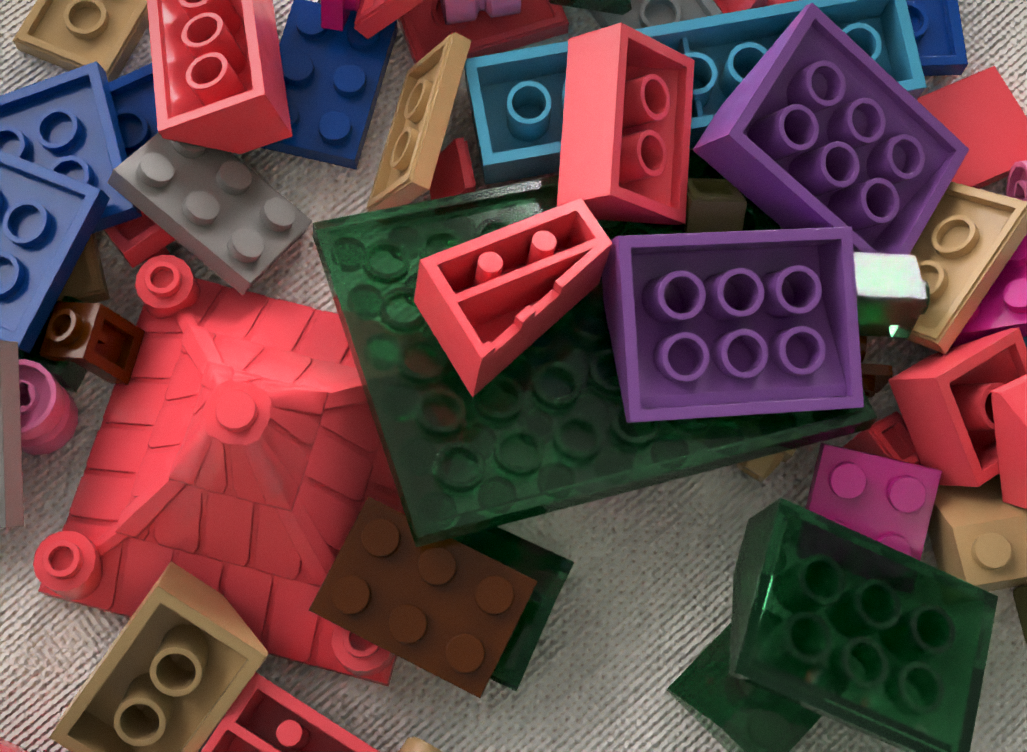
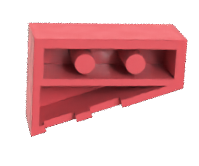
[414,198,612,398]
[201,672,379,752]

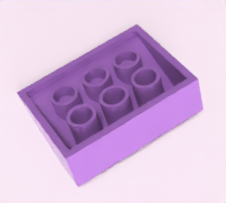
[693,3,969,289]
[602,227,864,423]

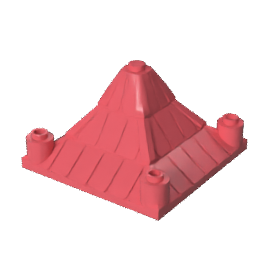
[33,255,471,687]

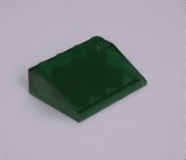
[729,498,998,752]

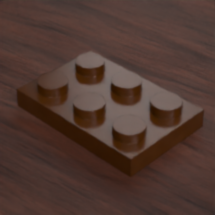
[309,496,538,699]

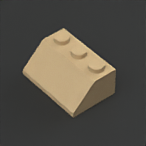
[928,474,1027,599]
[49,561,268,752]

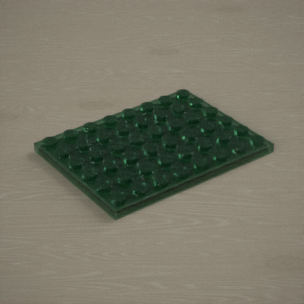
[313,150,877,547]

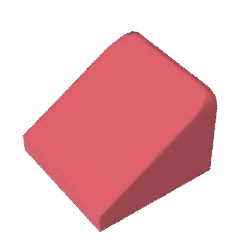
[430,137,476,216]
[843,411,921,465]

